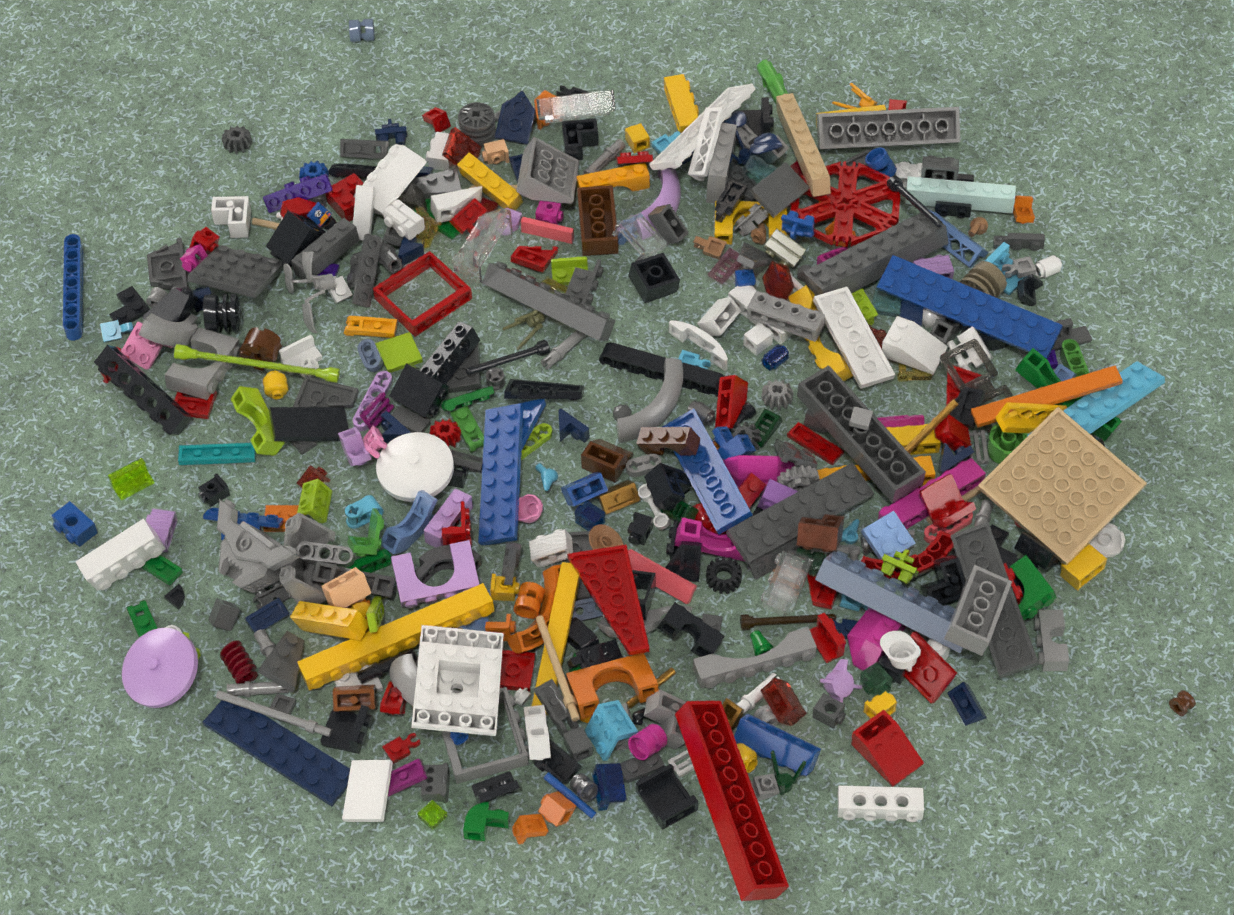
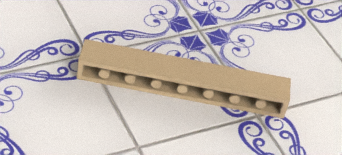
[776,93,830,197]

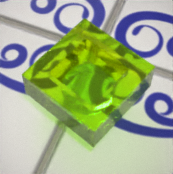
[417,800,448,830]

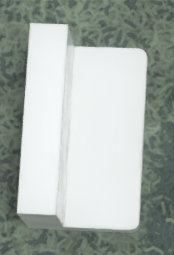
[279,335,323,375]

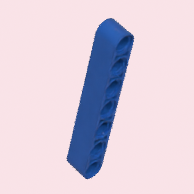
[63,234,83,341]

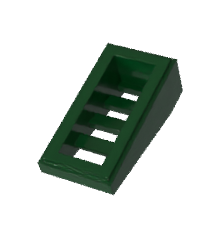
[755,408,782,448]
[661,501,699,522]

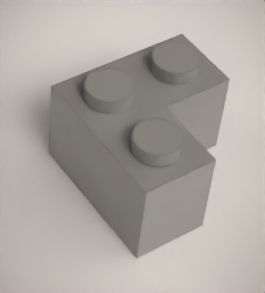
[644,689,686,750]

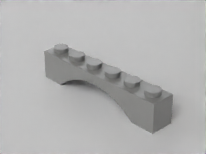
[693,627,817,688]

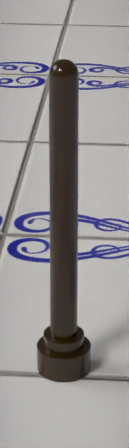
[740,614,837,631]

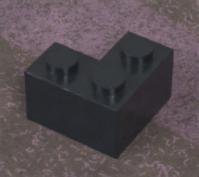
[561,118,599,160]
[644,463,692,511]
[921,555,966,605]

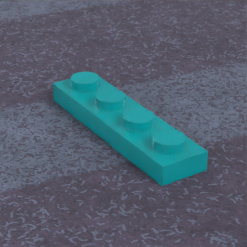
[178,443,256,465]

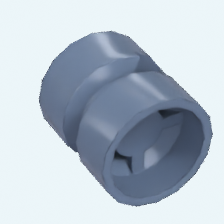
[349,19,374,42]

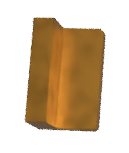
[595,480,641,515]

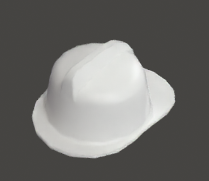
[880,631,921,672]

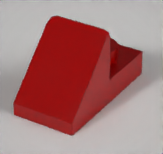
[380,681,407,714]

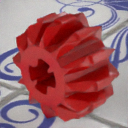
[430,418,461,448]

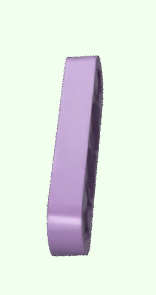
[353,371,392,432]

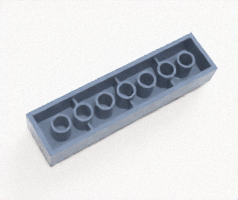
[815,551,964,653]

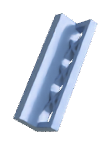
[930,210,988,268]

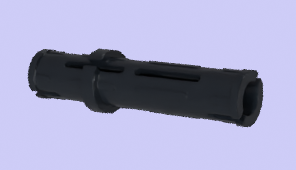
[356,648,417,684]

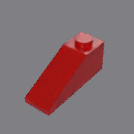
[715,375,748,429]

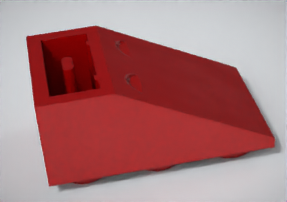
[851,709,924,787]

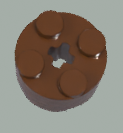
[239,327,283,371]

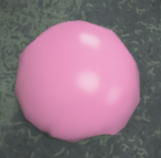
[518,494,543,524]

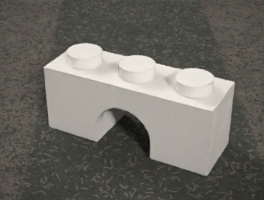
[524,705,551,760]

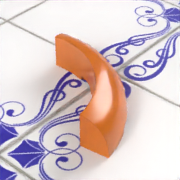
[506,564,561,653]

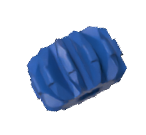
[299,160,329,179]

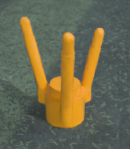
[832,83,877,109]

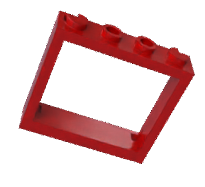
[373,251,472,337]

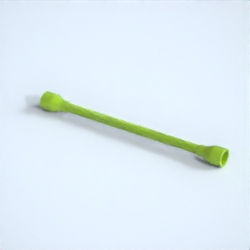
[174,344,340,383]

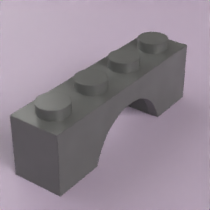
[311,561,395,598]

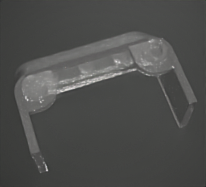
[452,208,513,292]

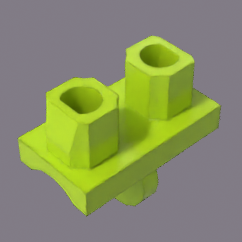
[881,549,919,585]

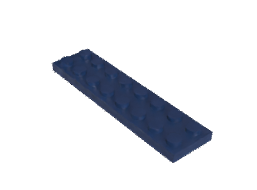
[203,700,350,807]

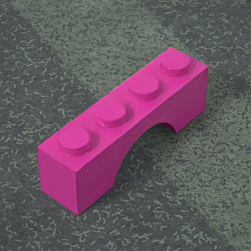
[675,517,745,562]

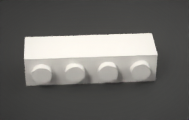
[728,285,793,344]

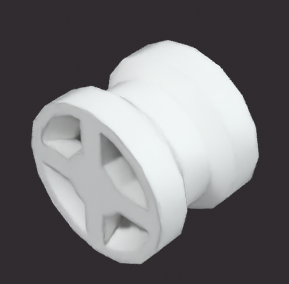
[300,358,319,378]

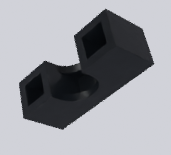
[657,602,725,657]

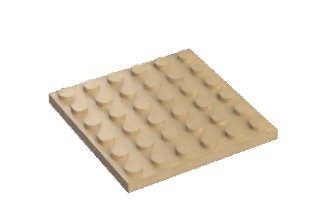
[978,407,1147,565]

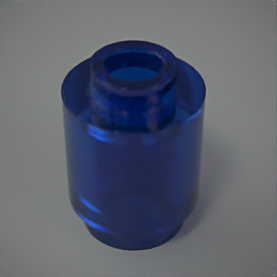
[761,344,789,371]

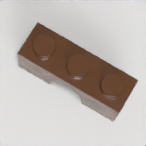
[636,427,701,455]

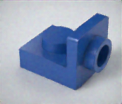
[735,269,756,287]

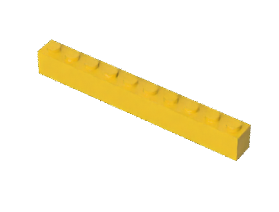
[297,583,495,691]

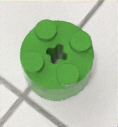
[987,423,1027,464]

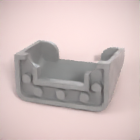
[279,513,336,604]

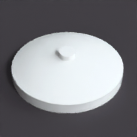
[376,432,454,502]

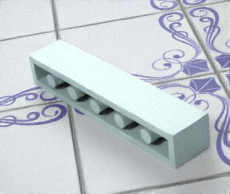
[905,176,1016,213]

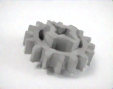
[777,465,820,491]

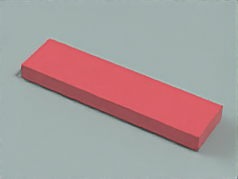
[628,549,697,604]

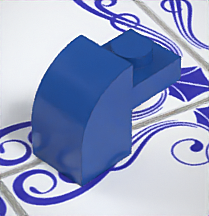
[712,426,756,460]

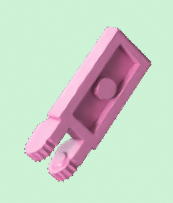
[362,426,387,459]

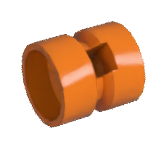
[513,582,545,619]

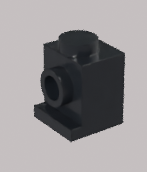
[198,473,230,507]
[627,512,653,545]

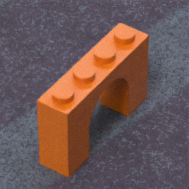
[566,653,659,720]

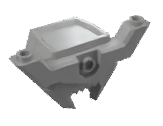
[217,499,300,594]

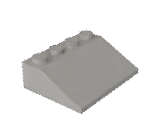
[516,137,579,204]

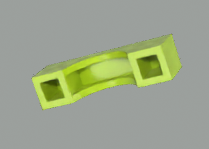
[231,386,285,456]

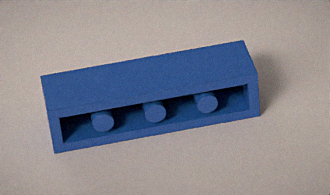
[734,714,821,776]

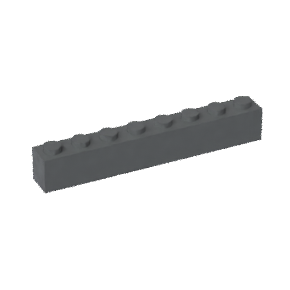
[482,261,616,341]

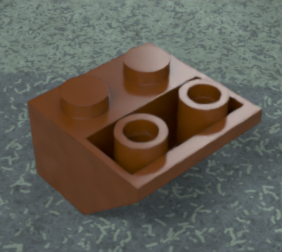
[581,439,633,483]

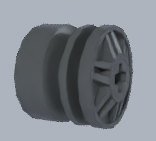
[458,102,496,148]

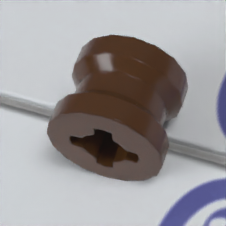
[1169,690,1196,717]

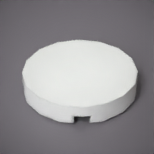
[1089,523,1125,558]

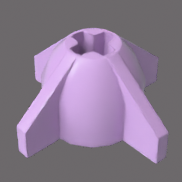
[820,659,862,703]

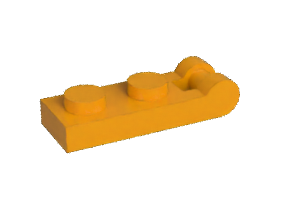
[344,316,398,338]

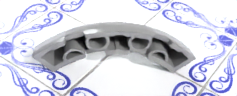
[616,358,683,443]
[389,654,462,706]

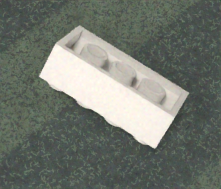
[354,144,427,215]

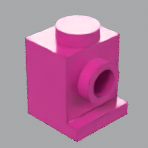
[180,244,208,273]

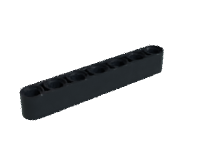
[599,342,725,397]

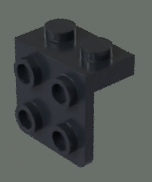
[736,97,774,136]
[320,705,373,754]

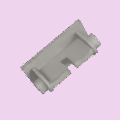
[734,203,769,236]

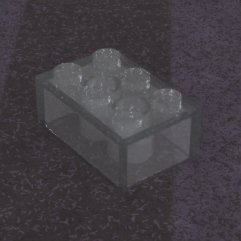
[761,550,813,616]

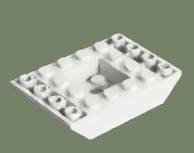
[411,625,504,736]

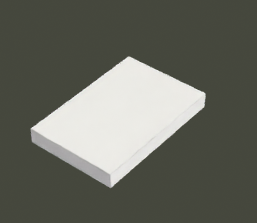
[342,760,393,822]

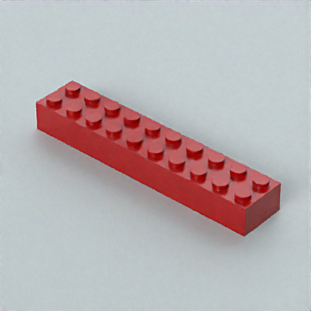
[675,701,789,901]

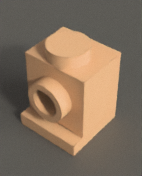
[482,139,509,165]

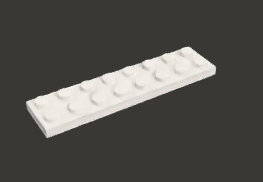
[649,84,756,171]

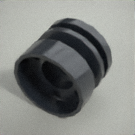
[203,294,241,333]

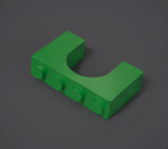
[1010,555,1057,620]

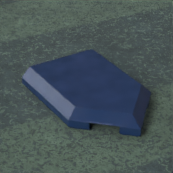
[494,90,536,145]

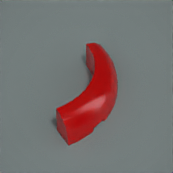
[861,530,954,580]

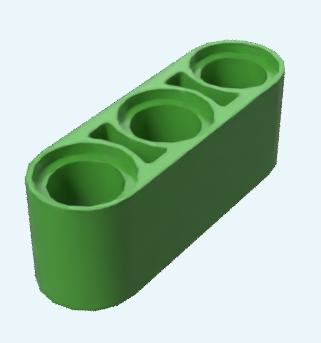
[1060,339,1089,377]

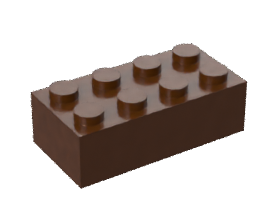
[577,185,618,256]

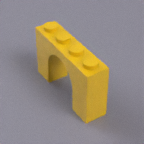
[715,201,787,245]

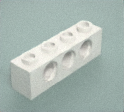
[838,786,924,822]

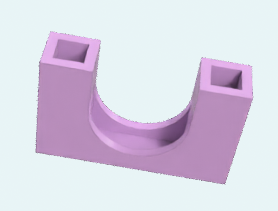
[391,540,479,608]

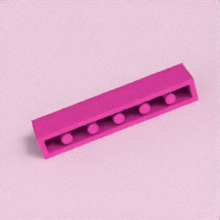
[878,458,986,529]

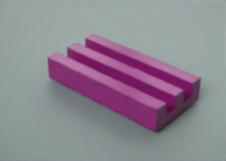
[359,392,394,429]

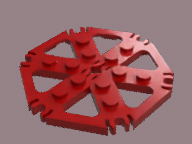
[791,161,901,247]

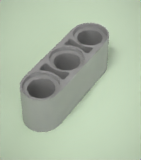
[296,541,355,567]

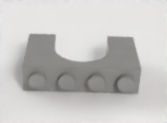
[706,123,737,203]
[165,328,241,400]

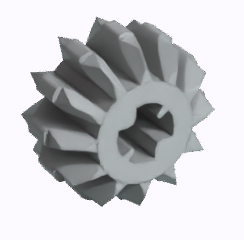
[761,379,793,411]

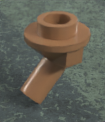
[968,217,988,237]
[751,222,766,245]

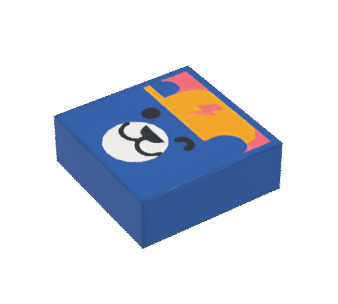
[307,202,332,227]

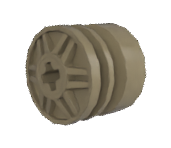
[959,261,1007,298]

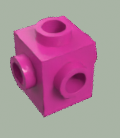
[535,201,564,225]

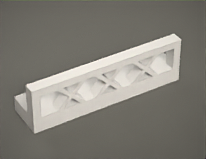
[688,108,725,181]

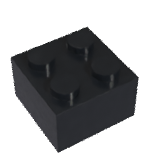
[628,252,680,303]

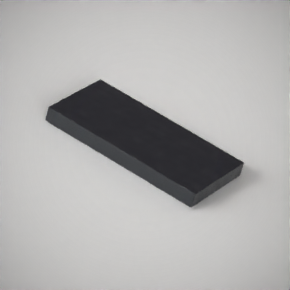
[269,407,349,441]

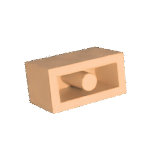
[321,567,371,608]

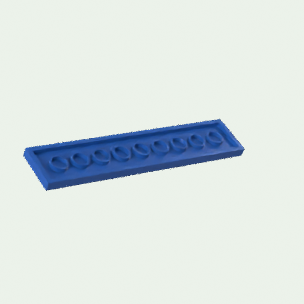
[877,255,1063,359]

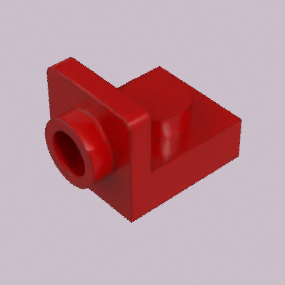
[422,107,451,132]

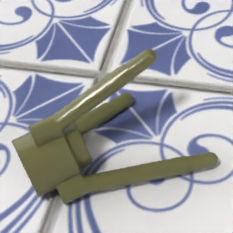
[502,310,545,350]

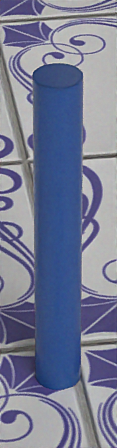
[543,772,597,819]

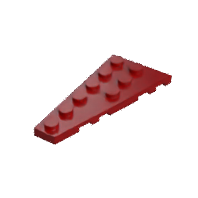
[567,544,649,655]

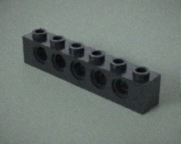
[94,345,193,435]

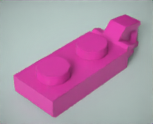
[877,415,925,427]

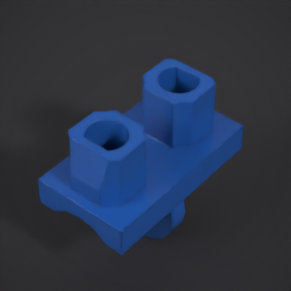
[781,211,815,240]

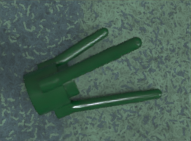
[771,750,806,795]

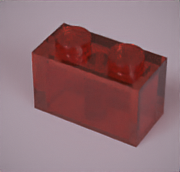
[762,261,794,300]
[760,678,807,726]

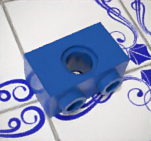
[561,472,608,506]
[52,501,98,547]

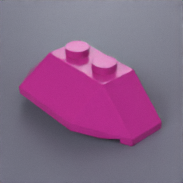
[723,455,796,491]
[847,607,907,675]

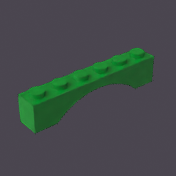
[1015,348,1122,443]

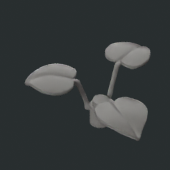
[284,251,335,333]

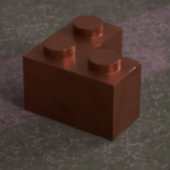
[797,514,844,552]

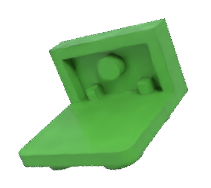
[347,508,384,557]

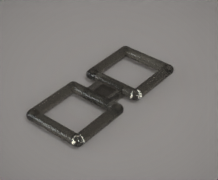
[940,339,1013,435]

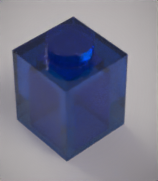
[574,500,605,531]

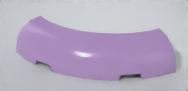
[633,168,681,241]

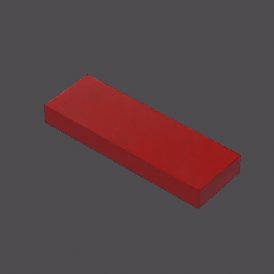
[787,422,844,466]

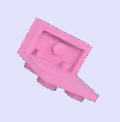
[121,321,174,370]

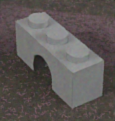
[1034,609,1069,671]

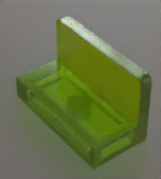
[108,458,155,500]

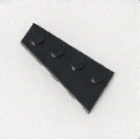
[504,379,584,400]

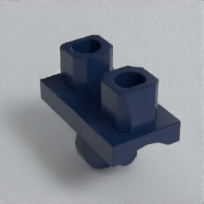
[375,119,407,148]

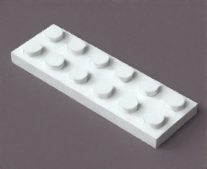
[813,287,895,389]

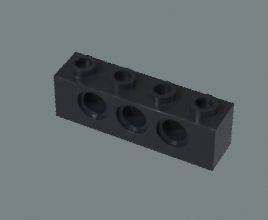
[420,321,480,384]

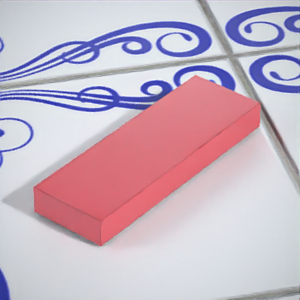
[521,217,574,244]

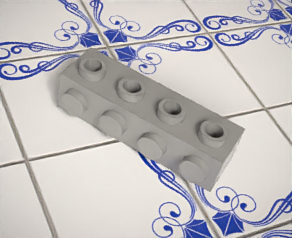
[747,291,825,342]

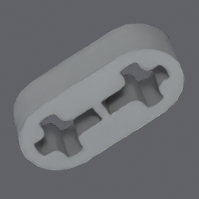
[626,454,661,477]

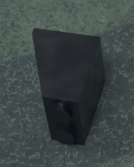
[265,210,326,267]

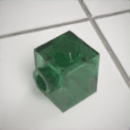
[860,662,892,697]

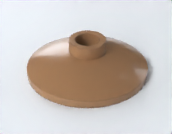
[589,524,623,550]

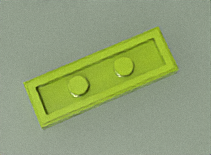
[366,596,385,633]

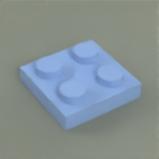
[860,511,916,560]

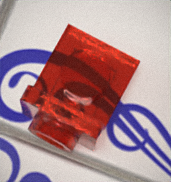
[297,465,331,487]

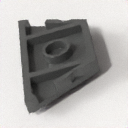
[147,237,188,290]
[774,438,818,468]

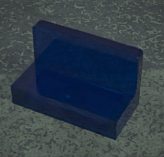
[592,763,627,811]

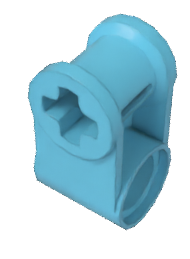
[345,495,384,529]

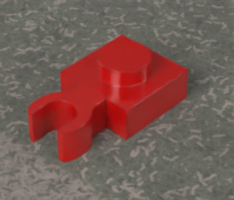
[382,733,421,764]

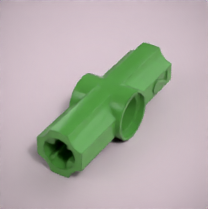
[757,59,788,104]

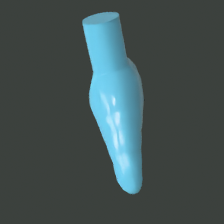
[535,463,558,491]
[841,519,860,544]

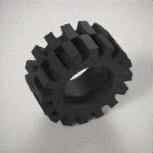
[706,557,742,594]

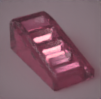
[708,247,742,284]

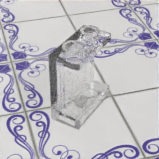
[612,213,669,261]

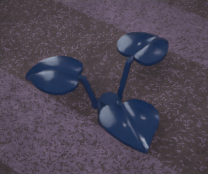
[707,111,783,176]

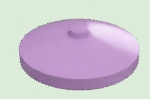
[122,628,198,708]

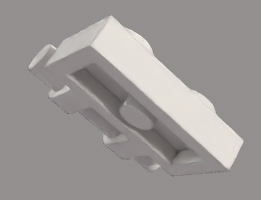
[947,326,993,371]

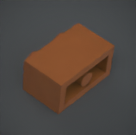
[333,685,376,711]

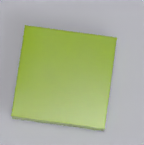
[375,332,423,373]

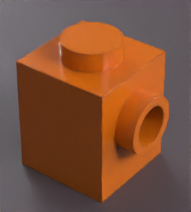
[538,791,576,827]

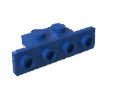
[203,508,283,540]

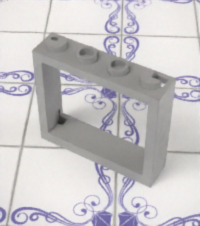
[441,687,529,784]

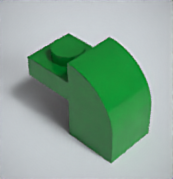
[463,802,510,841]

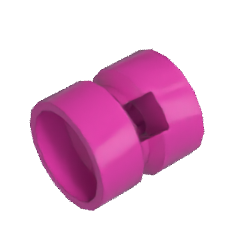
[628,724,667,760]

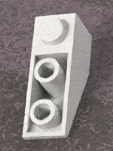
[430,186,482,223]

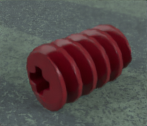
[220,640,258,684]

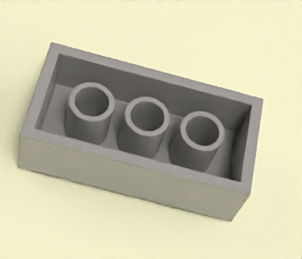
[944,565,1012,656]

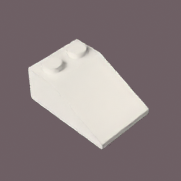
[882,316,948,375]

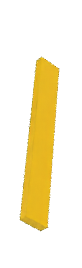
[532,562,580,716]

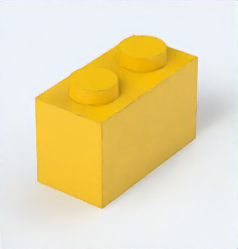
[1060,544,1107,591]

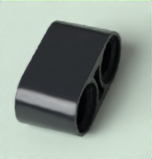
[567,617,599,651]

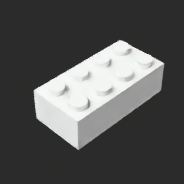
[76,519,166,591]

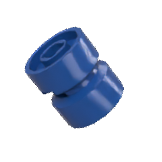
[865,147,897,177]

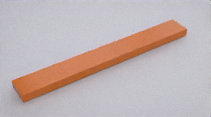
[971,365,1123,428]

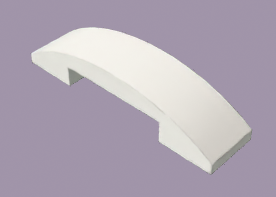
[669,320,728,371]

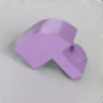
[338,427,371,466]

